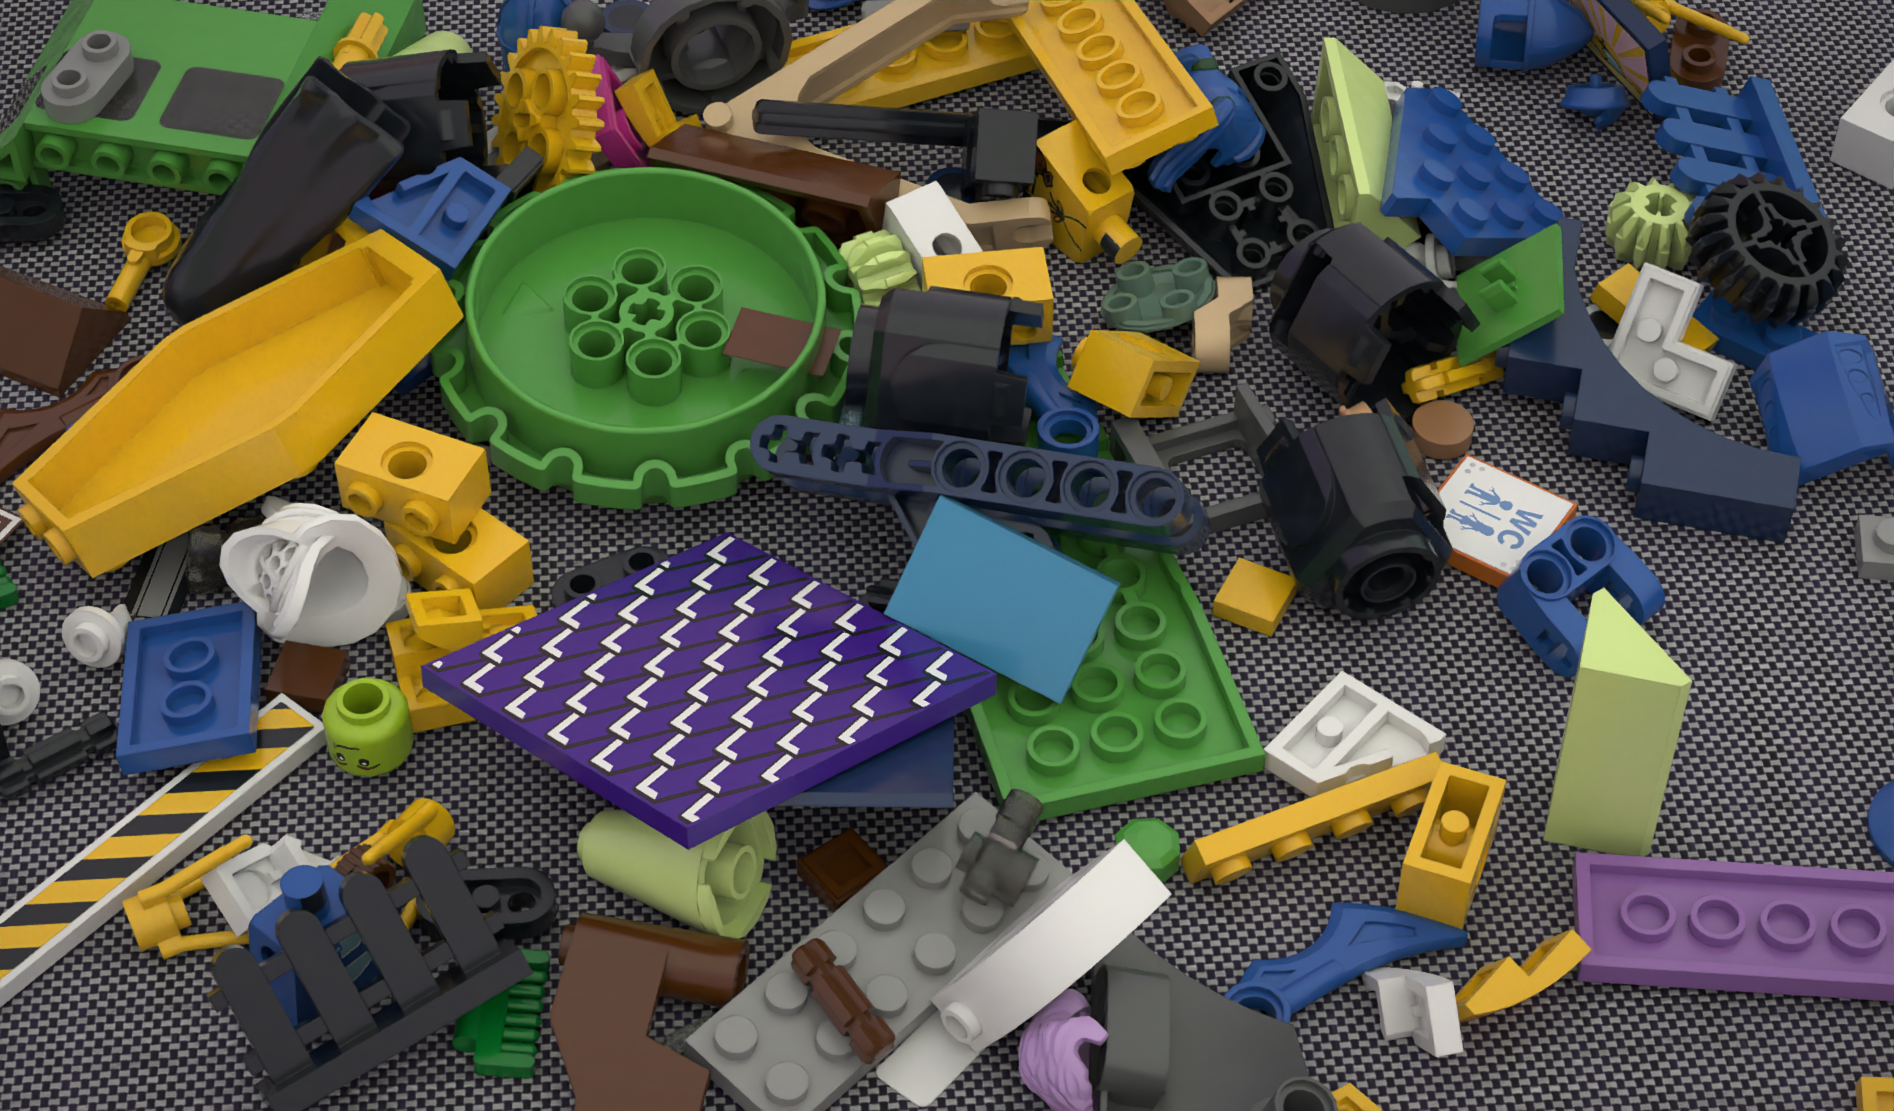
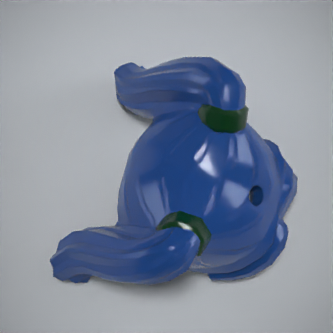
[1147,44,1266,193]

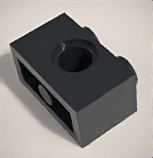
[960,108,1038,202]

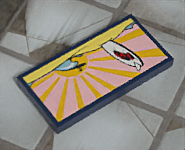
[1567,0,1671,124]

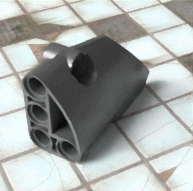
[1089,932,1338,1111]

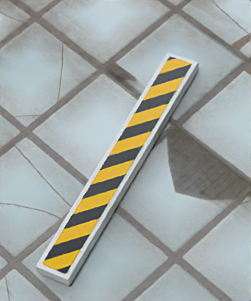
[0,693,327,1007]

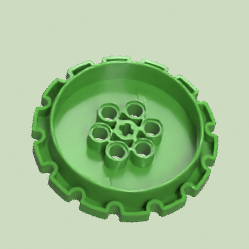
[430,167,861,510]

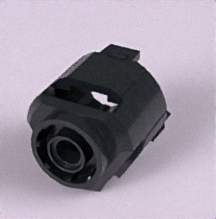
[339,49,509,200]
[1269,222,1480,424]
[845,286,1044,459]
[1256,398,1453,620]

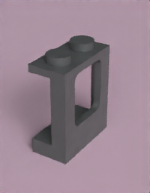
[1109,383,1277,537]

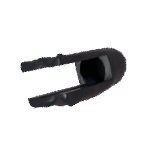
[162,56,411,327]

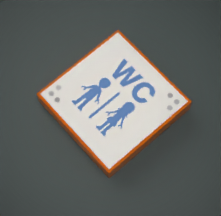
[1438,453,1578,588]

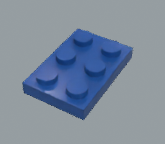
[116,602,262,776]

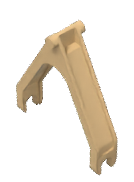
[703,0,1053,252]

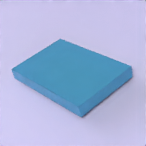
[884,495,1121,704]

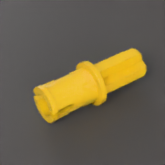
[332,12,388,70]

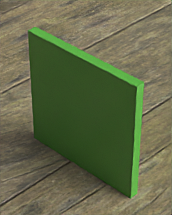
[1457,223,1564,367]

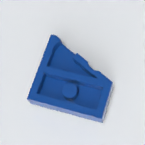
[348,157,512,281]

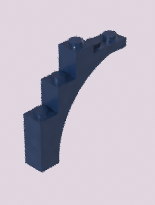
[1494,217,1801,543]

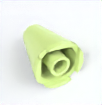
[577,809,777,939]

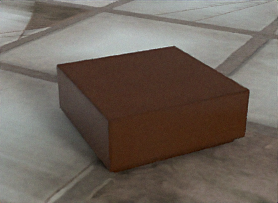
[264,640,351,713]
[797,827,888,913]

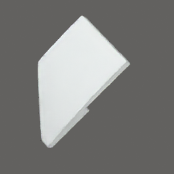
[201,835,340,937]
[1362,967,1464,1057]

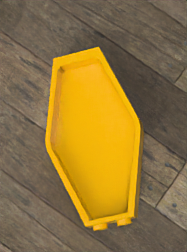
[12,229,464,578]

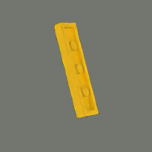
[1180,751,1441,885]

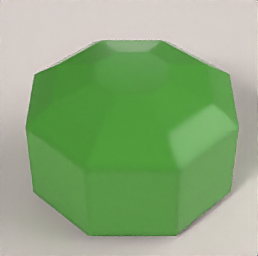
[1115,818,1180,883]

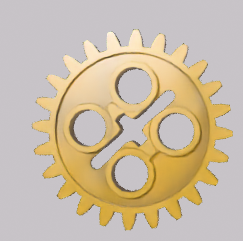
[491,26,605,193]

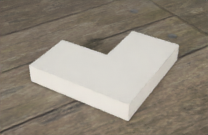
[1609,262,1738,421]

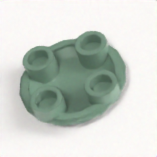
[1100,257,1216,333]

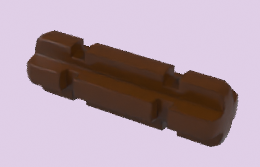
[791,938,895,1064]

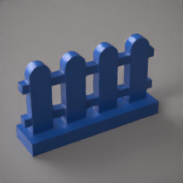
[1640,76,1827,226]

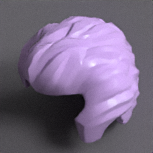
[1018,989,1110,1111]

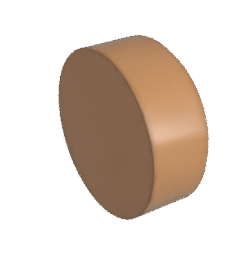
[1411,400,1474,460]

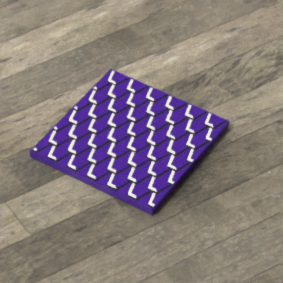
[421,532,997,850]

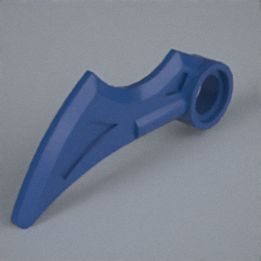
[1008,335,1100,458]
[1224,903,1468,1024]

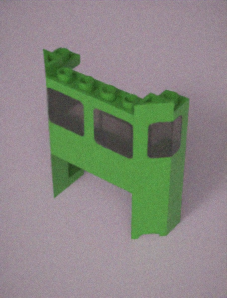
[0,0,426,195]

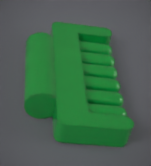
[452,949,550,1079]

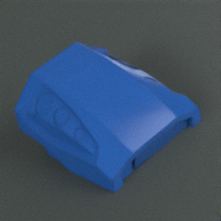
[1749,331,1894,486]

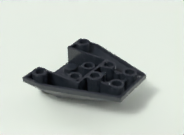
[1122,51,1334,292]

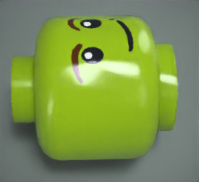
[322,678,414,777]

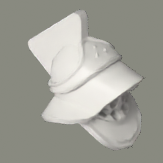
[219,496,402,647]

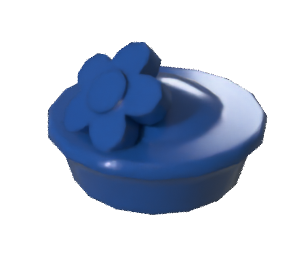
[1560,74,1631,131]

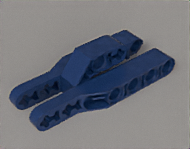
[750,415,1211,555]

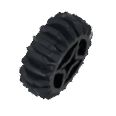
[1685,171,1849,329]

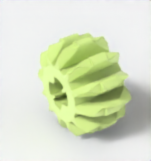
[1605,177,1697,270]
[838,229,922,306]

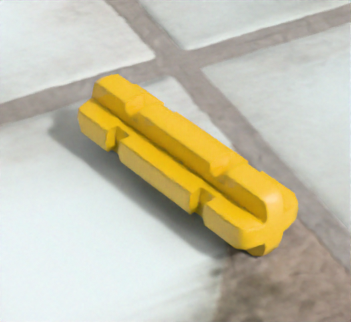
[1401,350,1504,404]

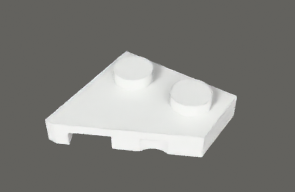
[1264,671,1446,797]

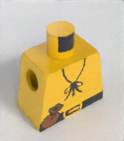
[1022,120,1142,264]

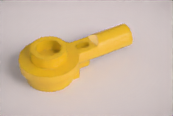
[105,211,182,312]

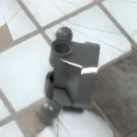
[560,0,809,114]

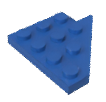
[1380,87,1564,256]

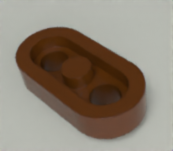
[1669,9,1729,91]

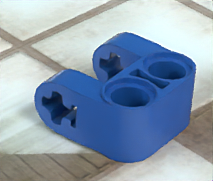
[1497,516,1665,678]

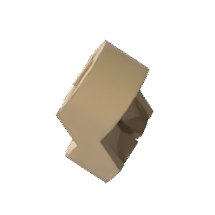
[1191,277,1253,373]

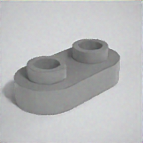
[41,30,134,124]

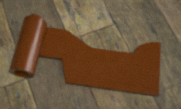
[550,912,750,1111]

